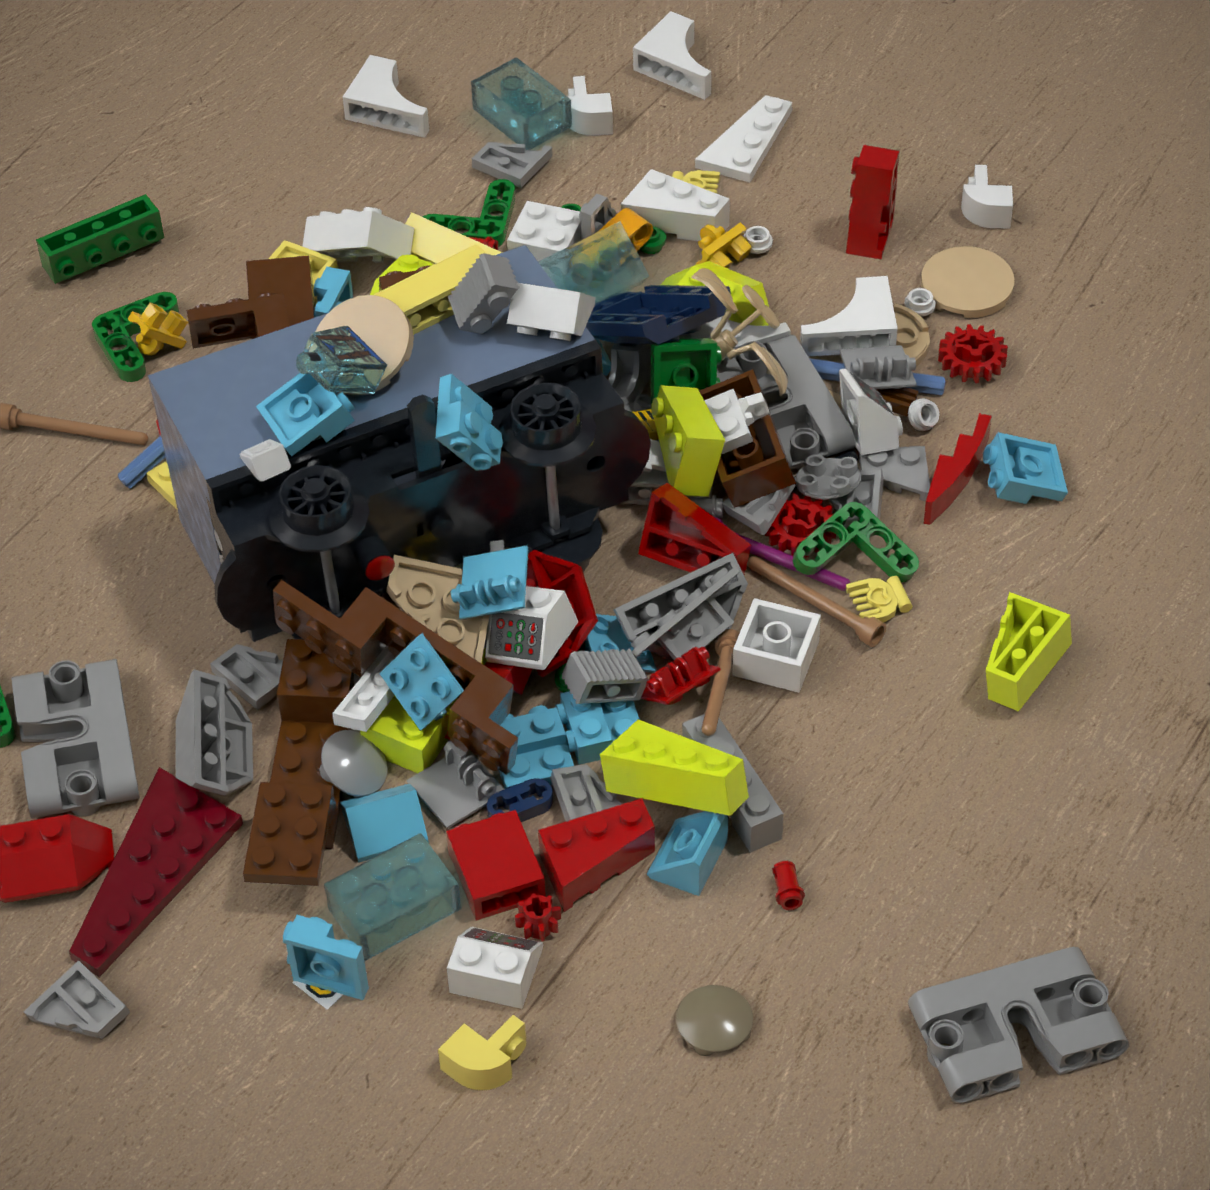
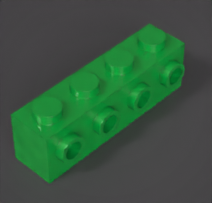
[36,194,165,284]

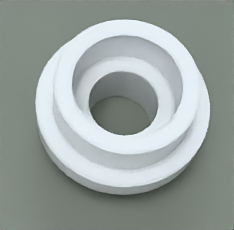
[743,226,773,254]
[904,288,936,317]
[908,398,939,431]

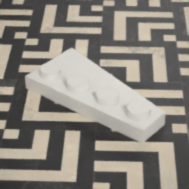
[695,95,792,183]

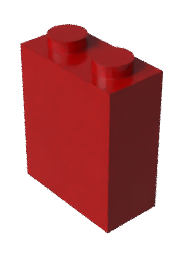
[446,810,546,921]

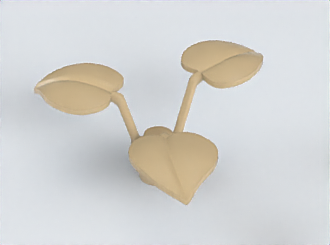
[691,268,788,396]

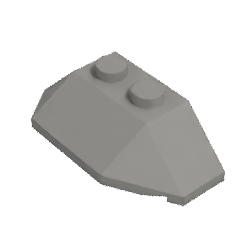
[613,553,748,660]
[176,669,253,796]

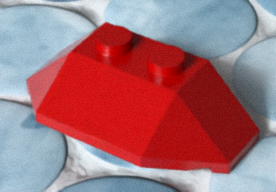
[526,550,598,677]
[0,814,115,903]

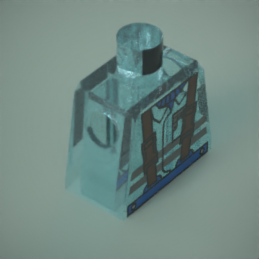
[296,326,387,394]

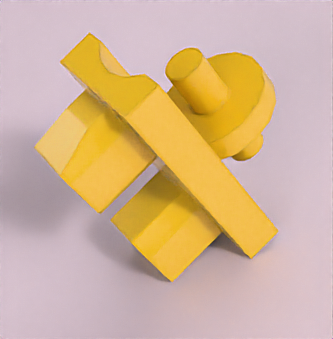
[696,222,752,269]
[128,302,188,356]

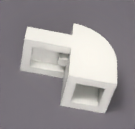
[564,76,613,136]
[961,165,1013,229]

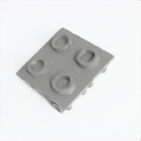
[840,345,917,389]
[406,741,504,829]

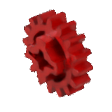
[938,324,1008,383]
[765,494,836,558]

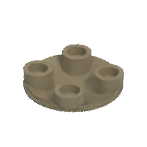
[676,985,753,1056]

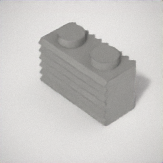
[448,253,520,334]
[562,648,649,704]

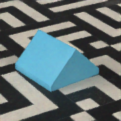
[340,784,429,863]
[647,811,728,896]

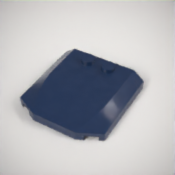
[586,285,731,345]

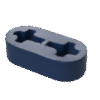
[487,778,553,822]

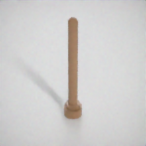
[0,403,148,445]
[748,556,886,648]
[701,629,740,736]

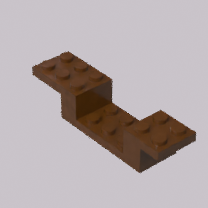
[186,265,430,349]
[273,580,518,775]
[243,639,354,886]

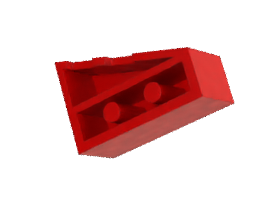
[846,145,900,260]
[638,482,752,575]
[538,798,655,912]

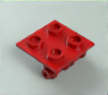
[640,646,721,705]

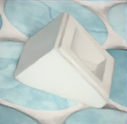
[239,439,291,481]

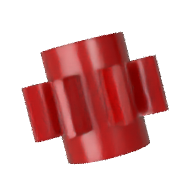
[515,893,561,941]

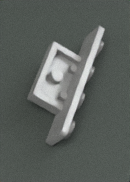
[631,565,741,660]

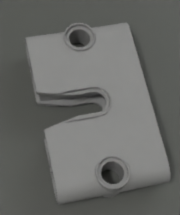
[717,334,856,470]
[11,659,140,819]
[908,947,1129,1103]

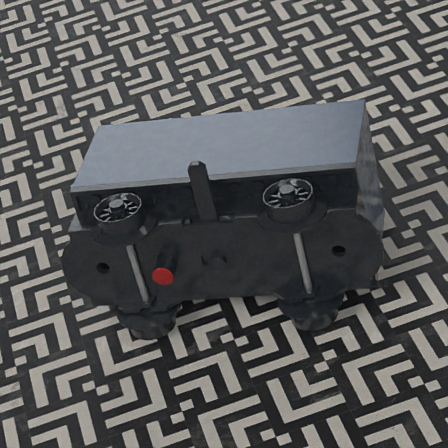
[148,245,651,642]

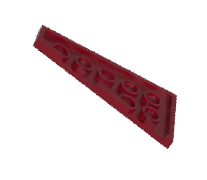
[69,767,243,978]

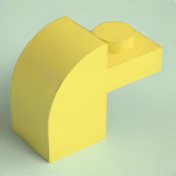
[438,1015,526,1090]

